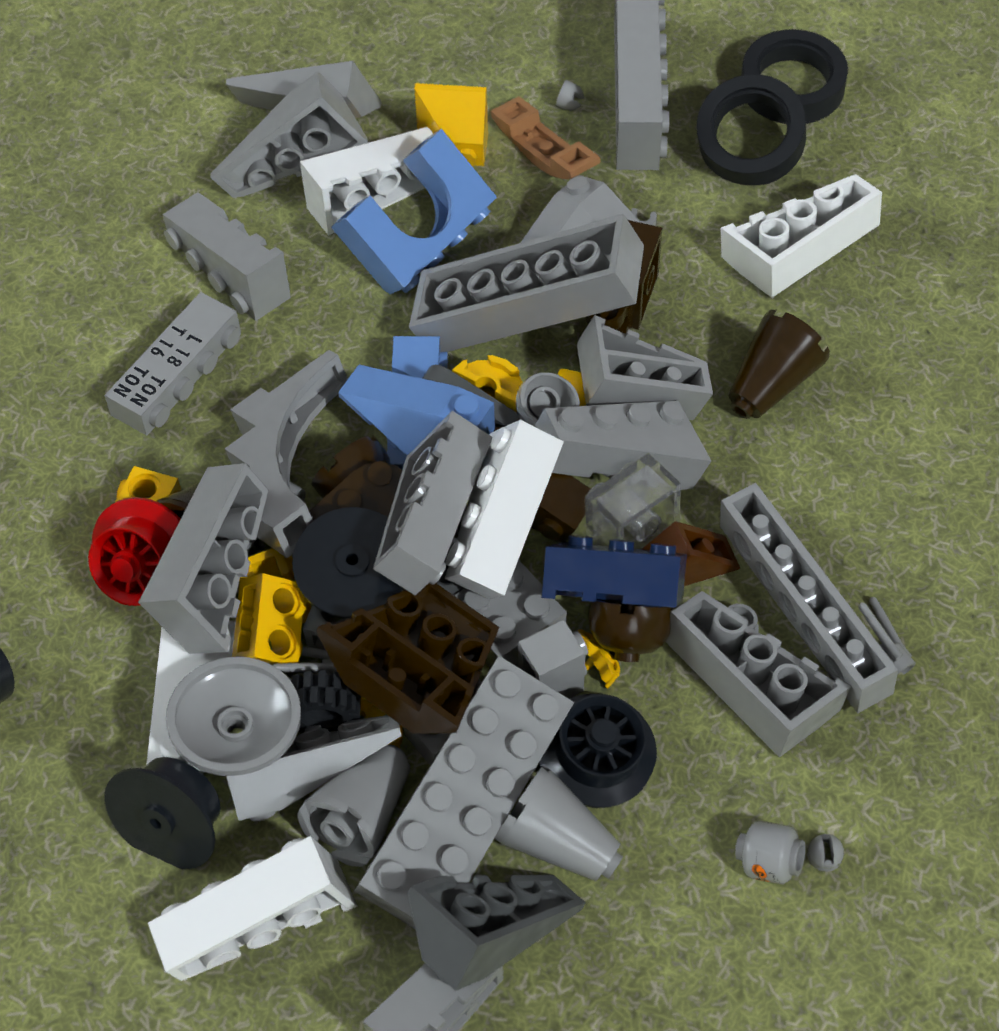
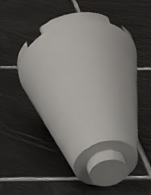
[297,745,410,867]
[494,765,623,881]

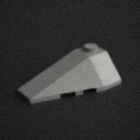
[226,61,382,118]
[520,175,640,243]

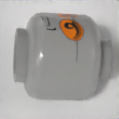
[735,821,805,884]

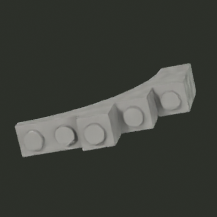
[225,350,348,558]

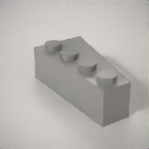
[534,400,711,490]
[138,463,268,654]
[665,591,851,757]

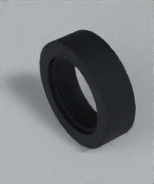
[741,29,848,124]
[697,74,806,186]

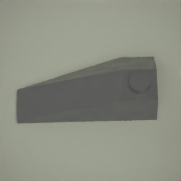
[408,875,586,991]

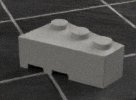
[577,315,713,420]
[363,963,504,1031]

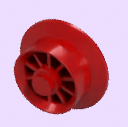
[88,497,181,606]

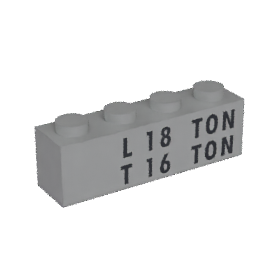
[104,292,241,436]

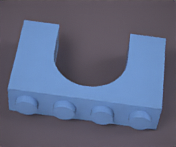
[331,129,497,294]

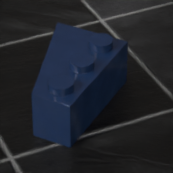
[542,535,687,608]

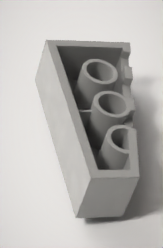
[163,192,291,321]
[373,410,493,595]

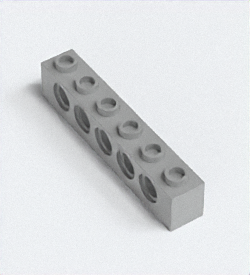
[720,483,898,713]

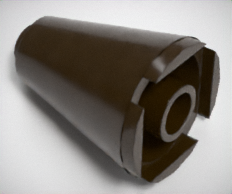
[728,309,830,419]

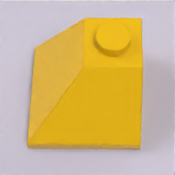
[414,83,488,167]

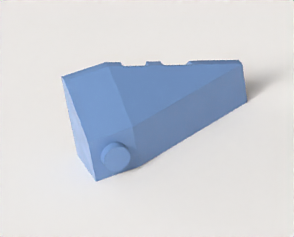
[338,365,495,456]

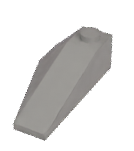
[210,72,368,198]
[226,715,401,821]

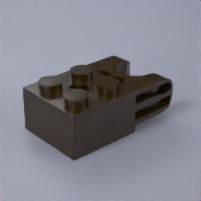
[586,220,662,334]

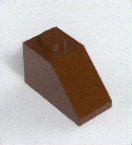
[642,521,740,586]

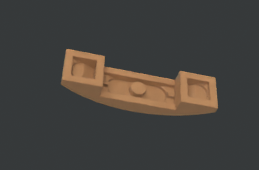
[490,96,601,179]

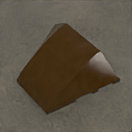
[317,583,499,734]

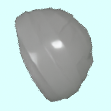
[516,372,580,426]

